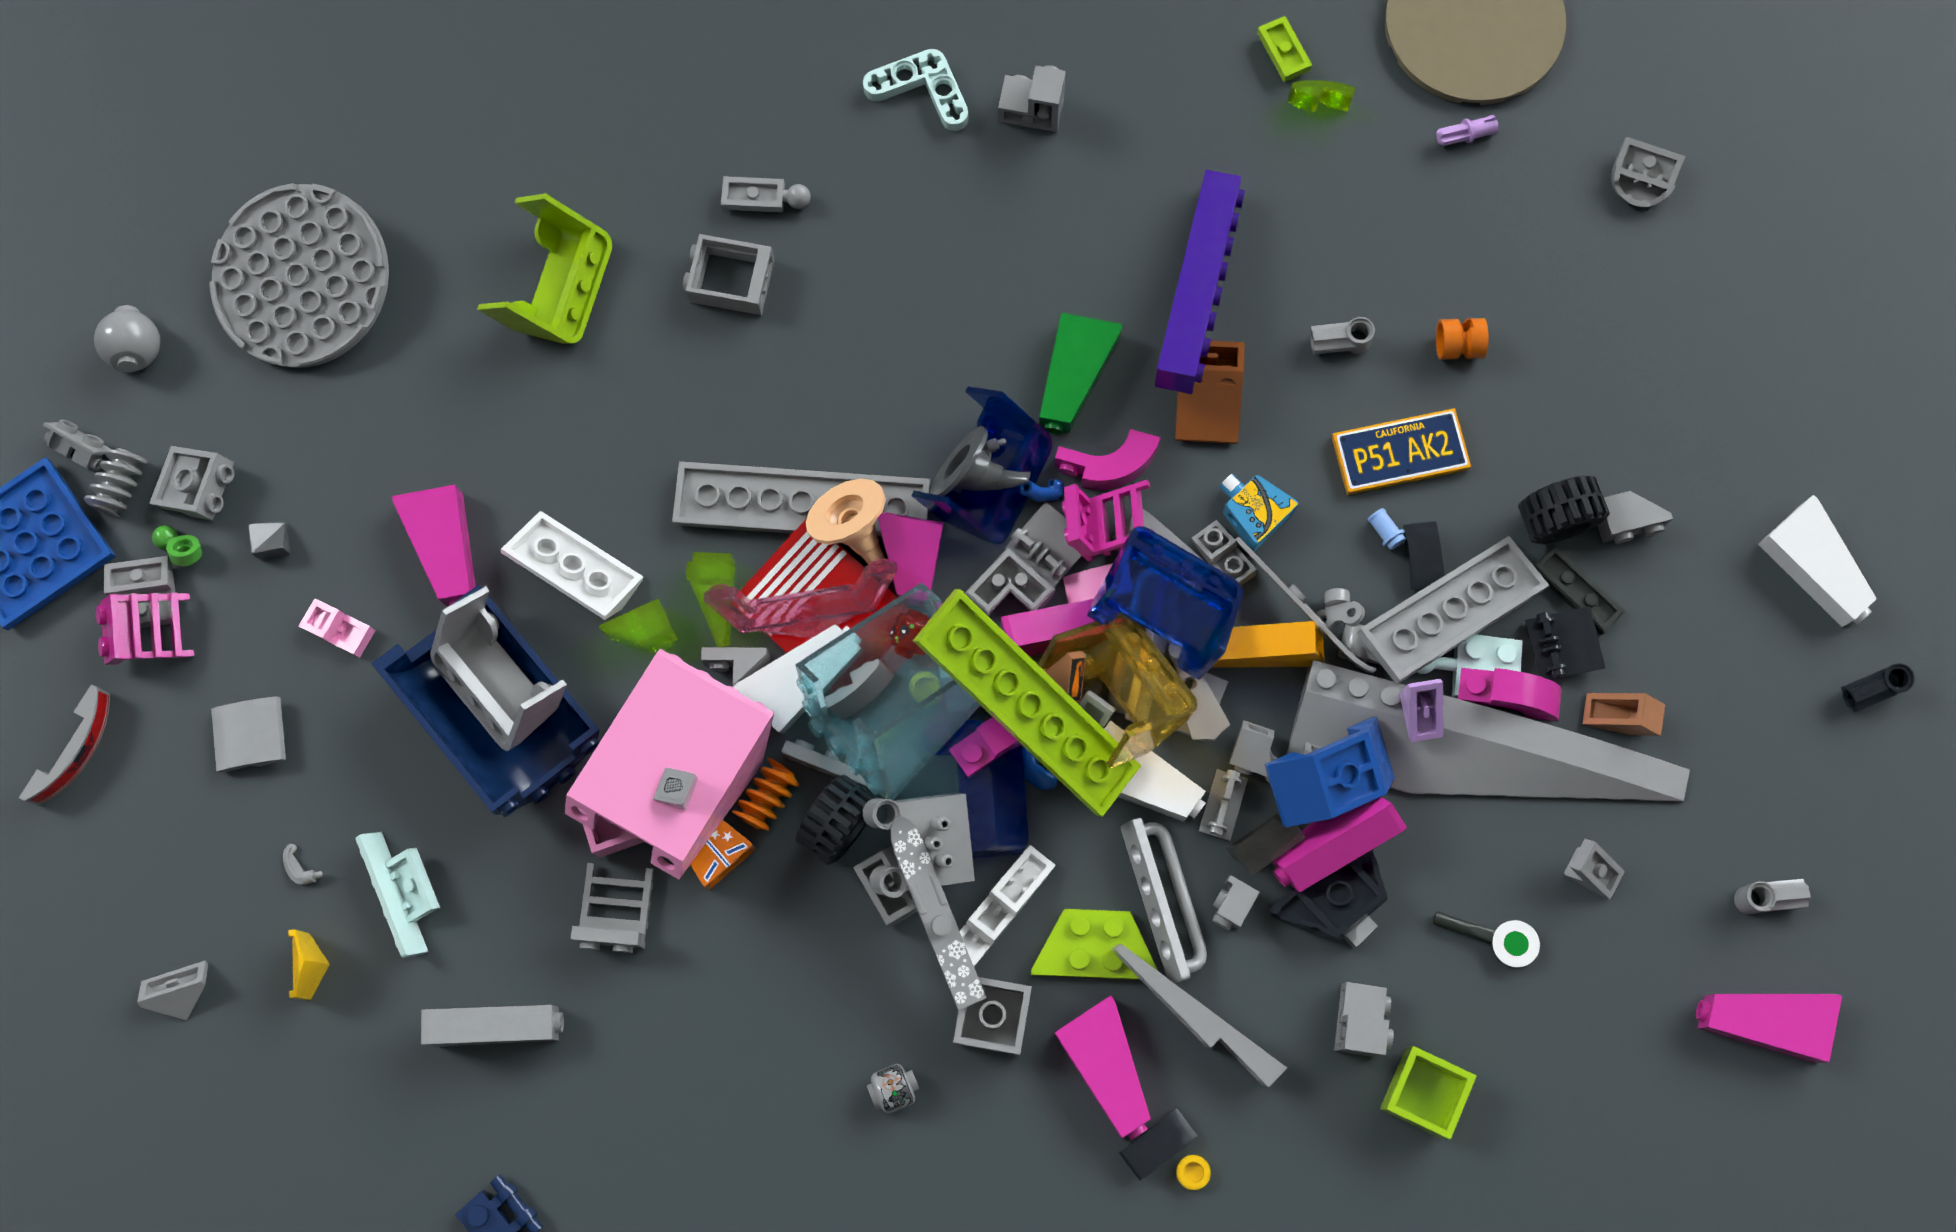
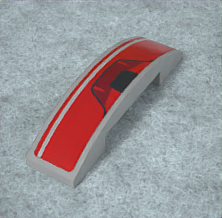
[19,684,110,806]

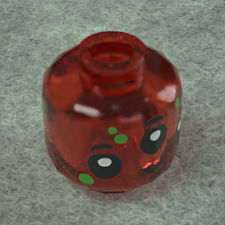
[888,609,931,660]

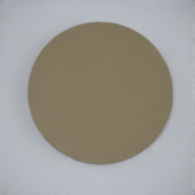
[1384,0,1566,105]

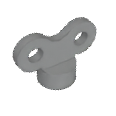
[1315,588,1365,633]

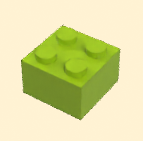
[1380,1046,1477,1140]

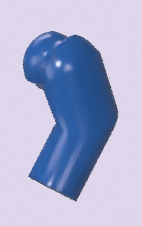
[1019,479,1064,502]
[1022,748,1058,790]

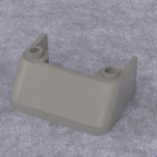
[430,586,567,751]

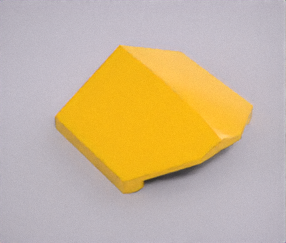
[288,929,330,1000]

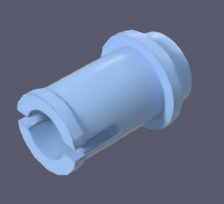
[1367,508,1406,550]

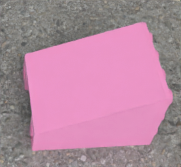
[565,649,774,879]

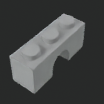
[1229,720,1322,782]

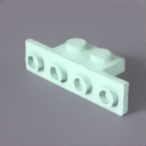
[356,832,440,958]

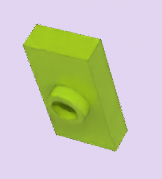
[1257,16,1312,82]

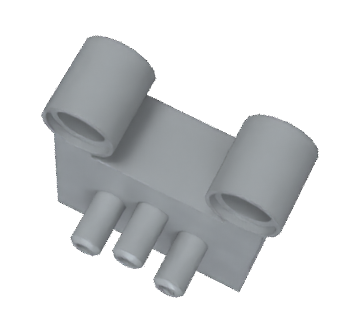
[862,793,975,898]

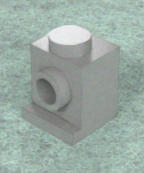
[1212,875,1260,931]

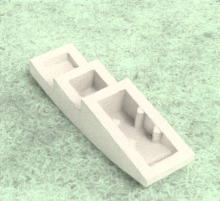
[960,845,1056,967]

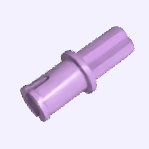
[1436,115,1499,146]

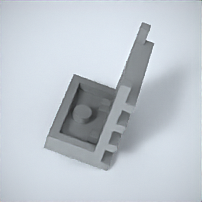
[571,863,654,953]

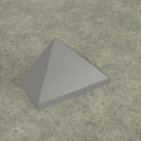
[137,960,208,1020]

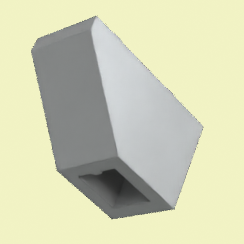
[1597,491,1673,544]

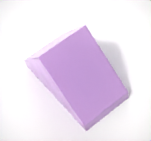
[1399,679,1443,742]

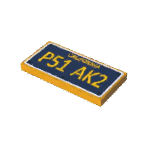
[1332,408,1471,495]

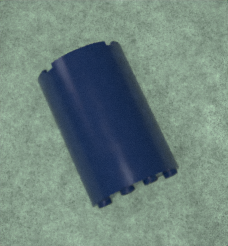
[371,585,600,817]

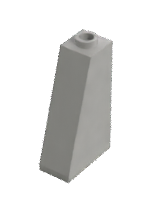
[421,1005,564,1047]

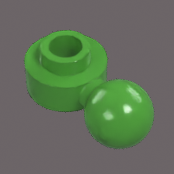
[152,525,202,566]

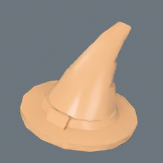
[805,478,890,577]

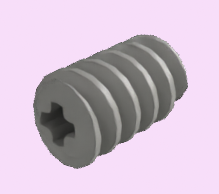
[84,448,148,518]

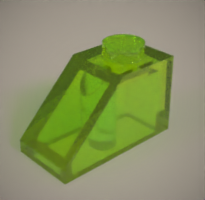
[599,599,678,653]

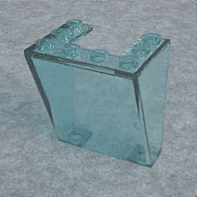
[795,582,980,800]

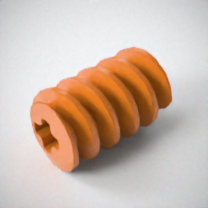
[732,757,800,831]

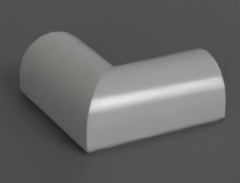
[965,547,1056,616]

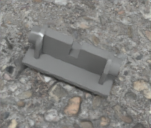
[43,420,111,471]
[1199,769,1248,841]

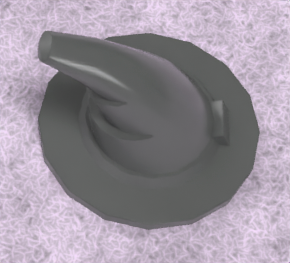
[930,427,1030,499]

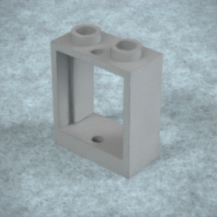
[683,234,775,315]

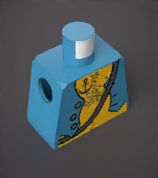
[1219,474,1299,552]

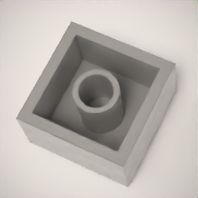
[953,977,1032,1056]

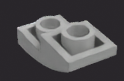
[1191,520,1257,593]
[825,659,894,721]

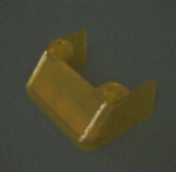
[1038,613,1198,768]

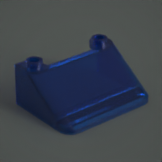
[1087,526,1243,680]

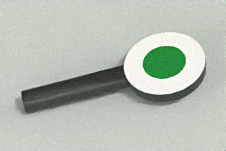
[1432,911,1540,968]

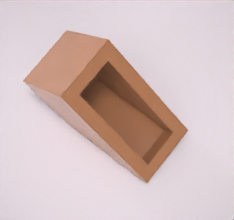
[1582,693,1665,736]

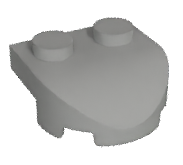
[1611,137,1685,207]

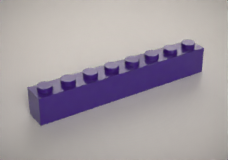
[1155,169,1245,394]

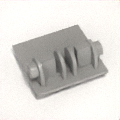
[1005,502,1082,587]

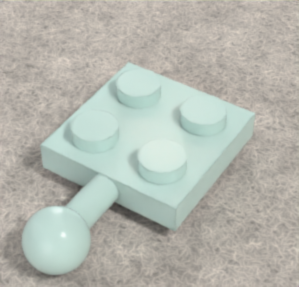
[1417,635,1522,698]

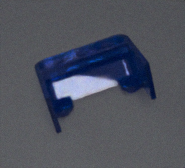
[911,386,1052,544]

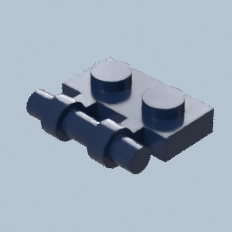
[455,1174,544,1232]

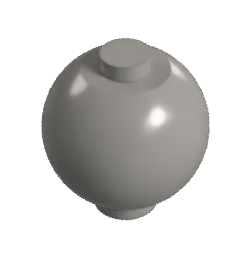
[94,305,161,372]

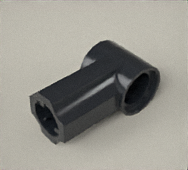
[1841,663,1915,712]

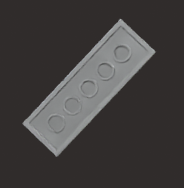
[1357,536,1549,685]

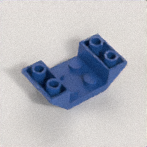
[1264,717,1395,827]

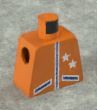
[690,820,756,891]

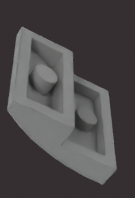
[104,556,176,628]
[211,696,286,773]

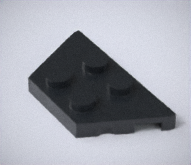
[1269,849,1388,942]

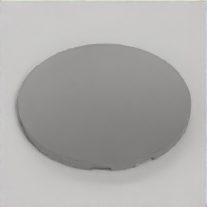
[209,183,389,368]

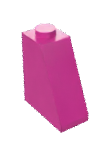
[878,512,944,604]

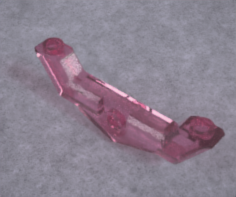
[704,559,897,639]

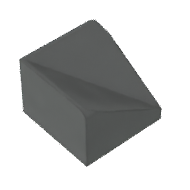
[248,523,291,560]

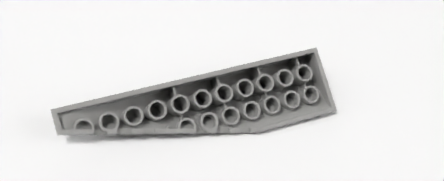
[1286,660,1690,802]

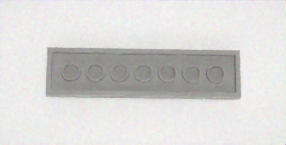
[672,461,931,540]

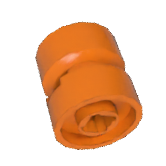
[1436,318,1489,360]

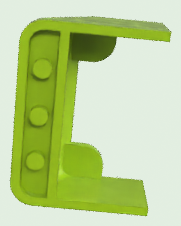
[477,193,612,344]

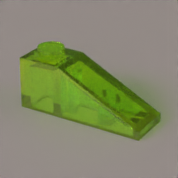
[686,552,735,647]

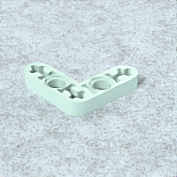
[863,49,968,131]

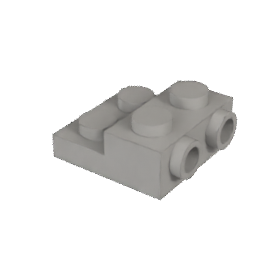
[149,446,234,521]

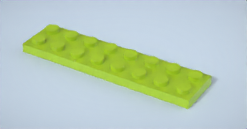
[913,589,1141,817]

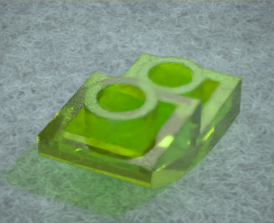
[1287,80,1357,112]

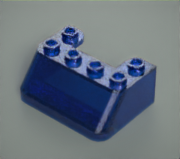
[921,720,1029,858]

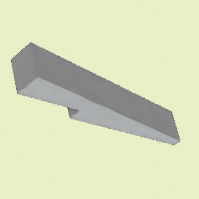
[1111,943,1287,1087]

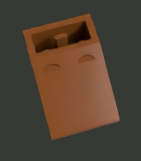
[1175,340,1245,444]

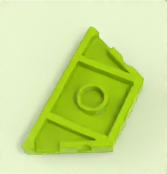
[1031,909,1158,980]

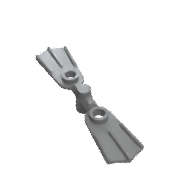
[1131,569,1230,741]

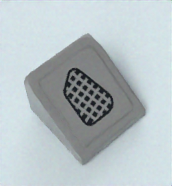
[653,767,698,810]

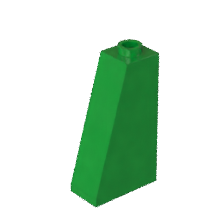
[1039,312,1123,434]

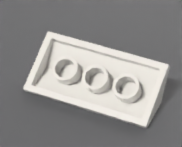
[501,511,643,620]

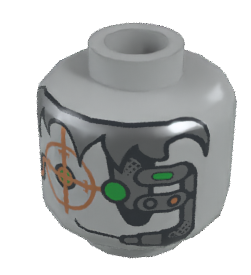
[867,1063,919,1114]

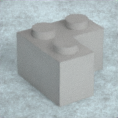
[998,65,1066,132]
[1334,982,1394,1057]

